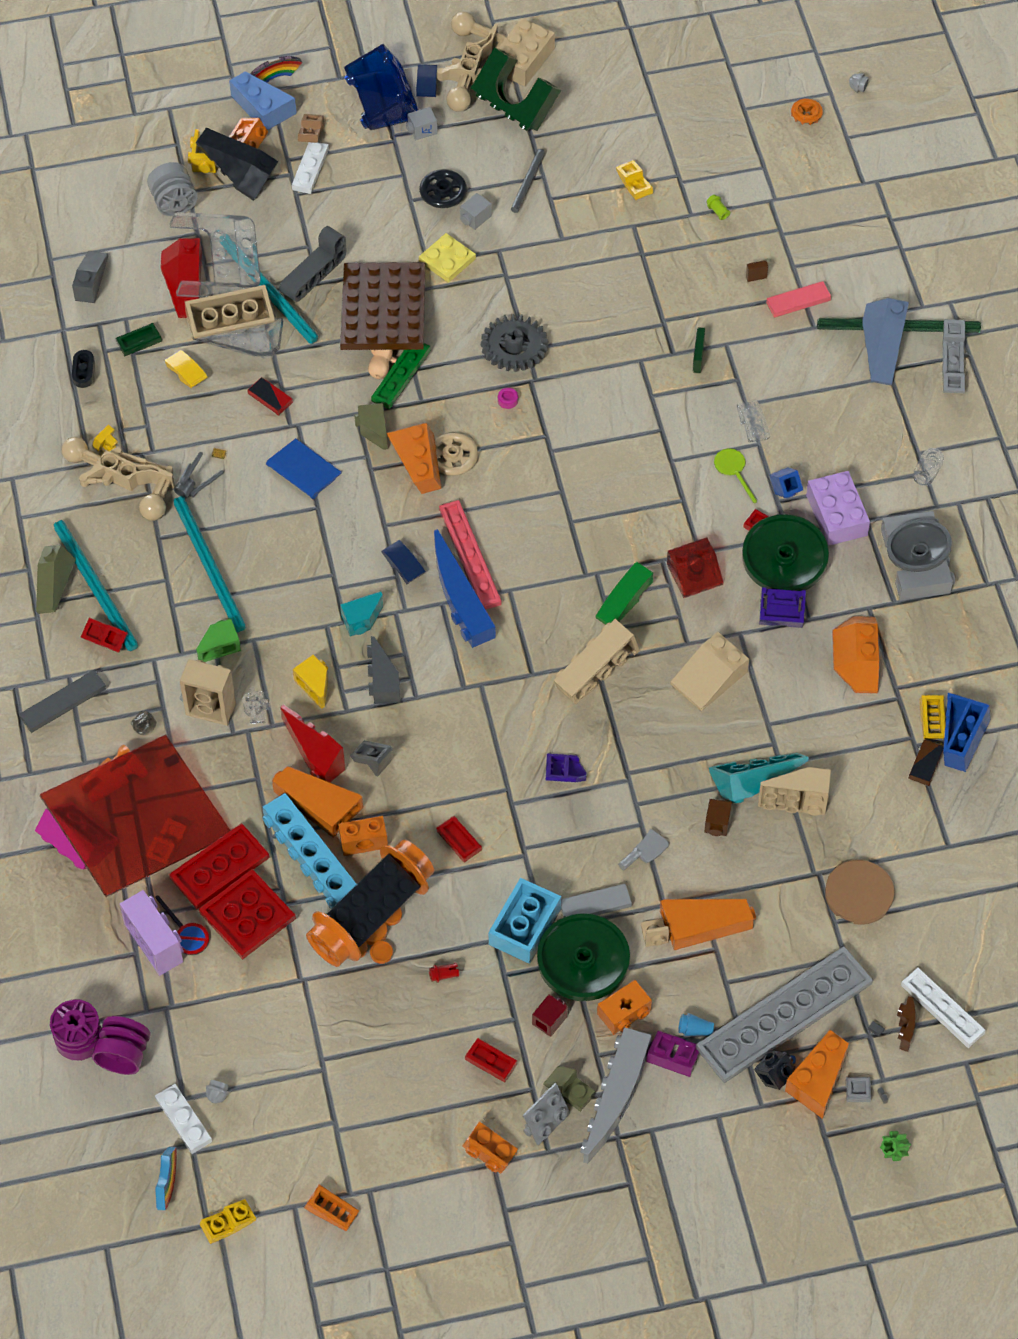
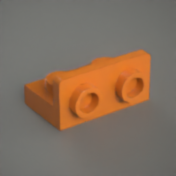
[229,118,268,149]
[462,1121,518,1174]

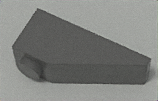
[72,251,108,303]

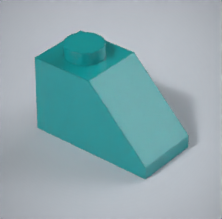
[340,591,383,636]

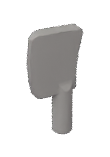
[618,829,669,870]

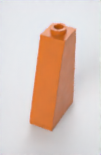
[272,766,363,838]
[660,899,756,950]

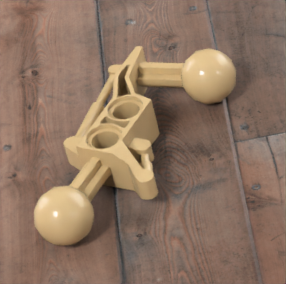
[437,12,506,112]
[61,437,175,521]

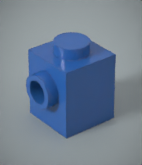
[769,467,803,498]

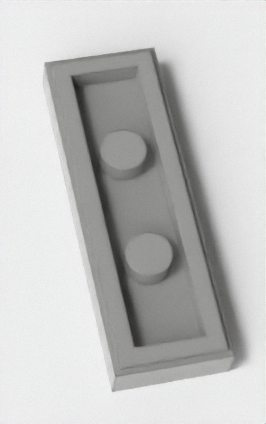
[561,884,632,917]

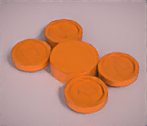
[359,908,402,964]

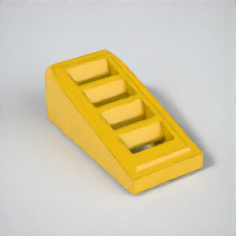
[919,695,946,739]

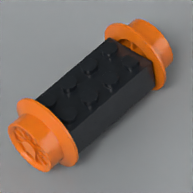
[306,840,434,967]

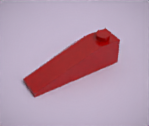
[160,238,202,318]
[280,704,346,783]

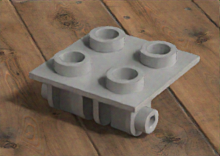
[523,1083,570,1145]

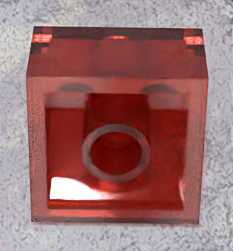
[667,537,723,598]

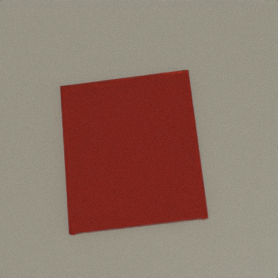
[40,735,231,897]

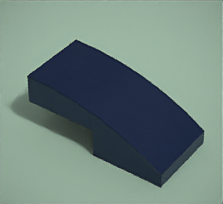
[416,65,437,97]
[381,540,426,585]

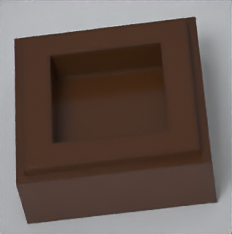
[746,260,768,282]

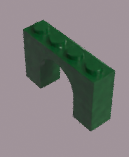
[471,47,561,131]

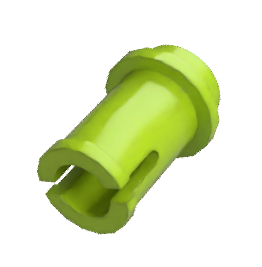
[706,195,730,220]

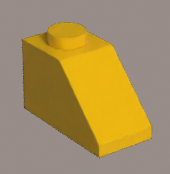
[293,655,328,709]

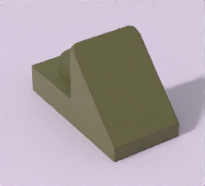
[543,1066,595,1112]

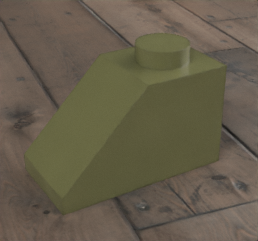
[354,403,388,450]

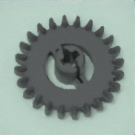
[480,314,548,372]

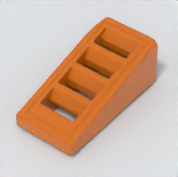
[304,1184,359,1231]

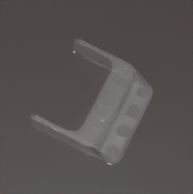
[170,212,261,297]

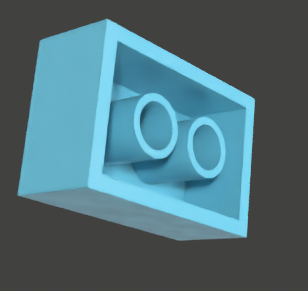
[488,878,561,964]

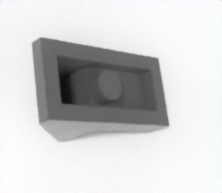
[350,740,393,777]

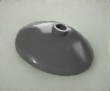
[886,519,952,572]

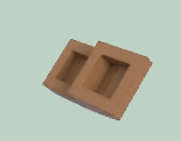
[298,114,324,143]

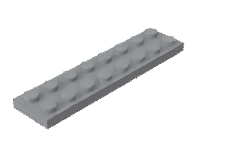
[696,946,873,1083]

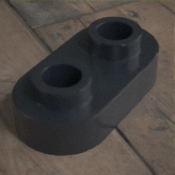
[72,350,95,388]

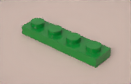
[371,343,431,410]

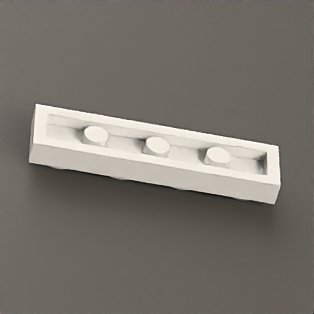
[901,968,985,1048]

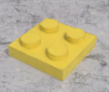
[419,233,476,283]

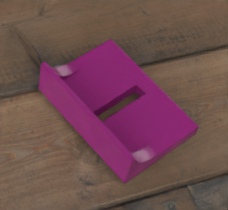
[646,1030,699,1077]

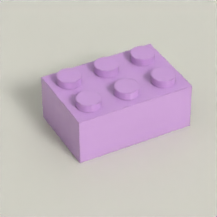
[806,471,870,546]
[120,890,184,976]

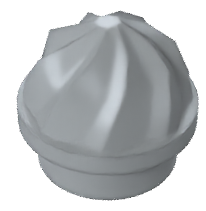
[849,73,869,93]
[206,1080,229,1103]

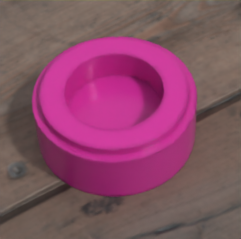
[497,388,518,409]

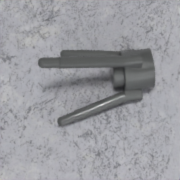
[174,452,224,499]

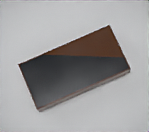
[908,739,944,786]

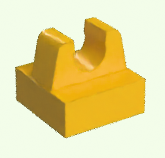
[92,424,118,451]

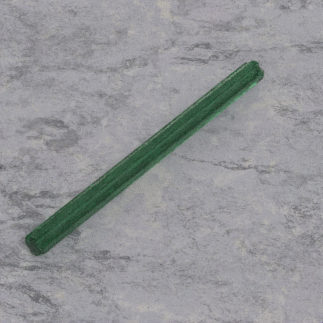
[817,318,981,333]

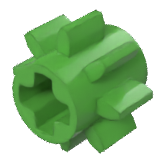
[880,1131,911,1161]

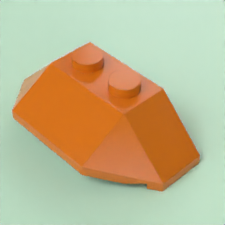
[832,616,879,693]

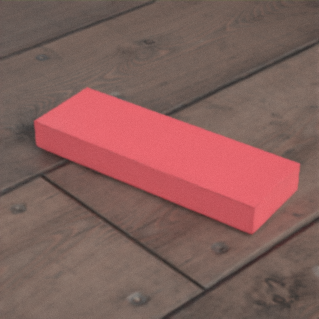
[766,281,831,318]

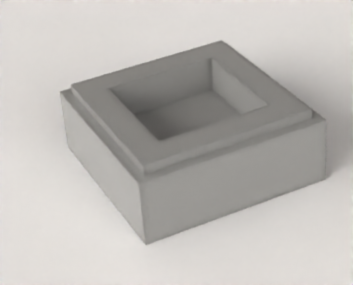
[845,1077,871,1102]

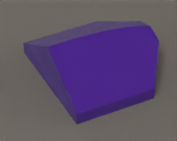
[545,753,587,783]

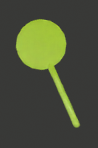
[714,448,757,503]

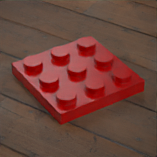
[199,869,296,960]

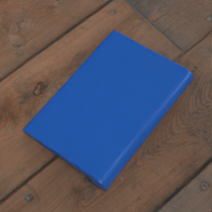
[266,438,342,499]

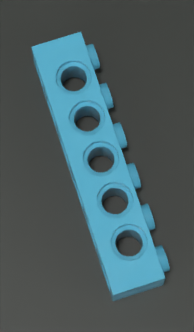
[262,793,356,908]

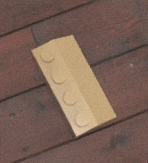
[185,285,275,339]

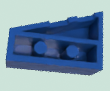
[943,693,991,772]

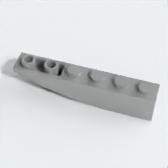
[580,1027,651,1164]

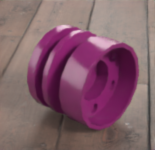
[50,999,102,1061]
[92,1016,151,1075]

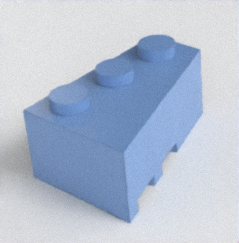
[229,71,297,130]

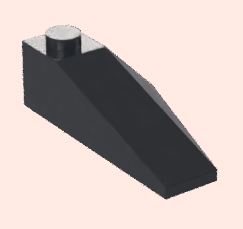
[196,128,279,201]

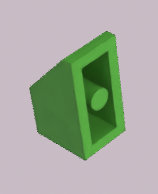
[196,619,241,662]

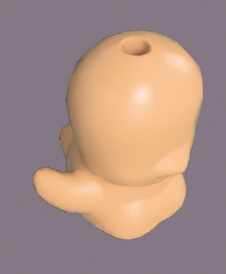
[368,350,397,379]

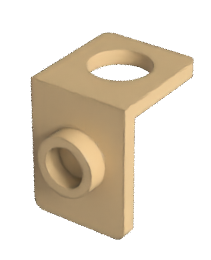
[641,919,669,947]

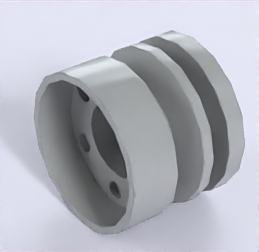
[147,162,198,216]

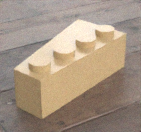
[554,619,640,704]

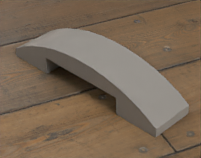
[942,319,965,394]

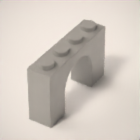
[881,511,955,601]

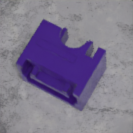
[759,587,806,628]

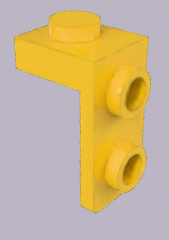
[188,129,217,173]

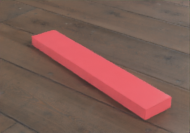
[439,500,501,610]

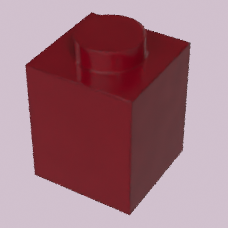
[532,994,568,1037]

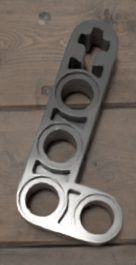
[279,226,347,302]

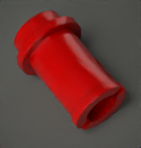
[429,962,459,983]

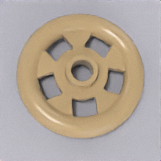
[435,433,478,476]

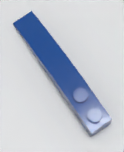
[434,529,496,648]

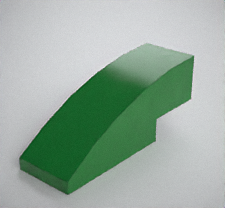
[596,561,653,625]

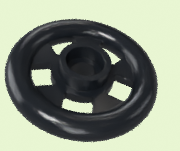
[419,169,467,208]

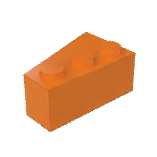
[387,423,442,494]
[785,1030,849,1119]

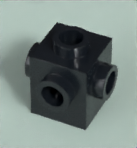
[754,1050,796,1090]

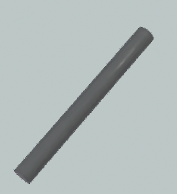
[511,149,545,213]

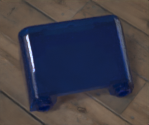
[344,43,419,130]

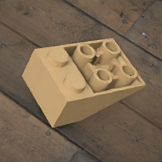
[758,767,831,816]

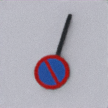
[155,895,209,955]

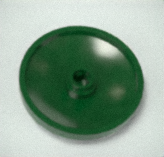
[742,514,829,591]
[537,914,630,1001]

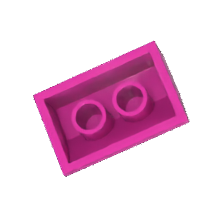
[35,803,120,870]

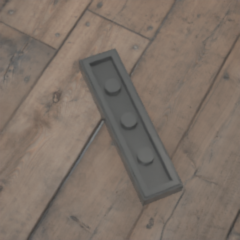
[19,670,107,733]

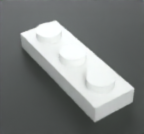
[292,142,329,194]
[155,1084,212,1154]

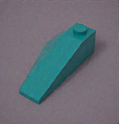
[709,753,809,803]

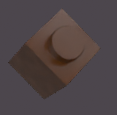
[704,799,732,836]

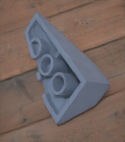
[862,298,909,386]

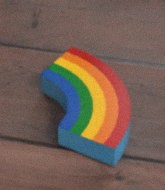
[155,1147,177,1210]

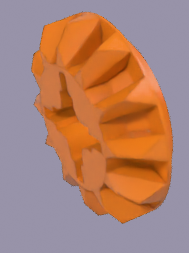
[791,99,823,125]

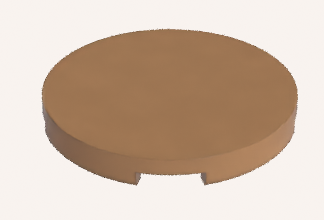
[825,860,894,925]

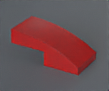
[81,617,128,653]

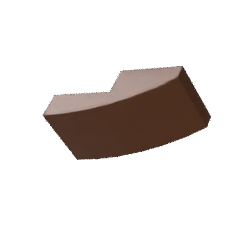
[897,997,916,1052]

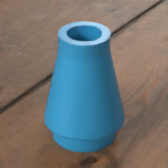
[678,1013,714,1036]

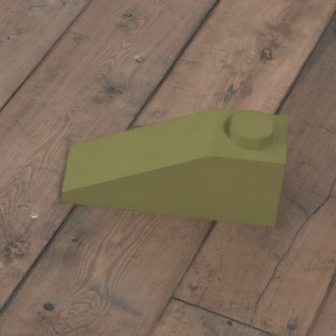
[36,544,76,614]

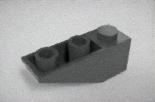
[367,636,400,704]

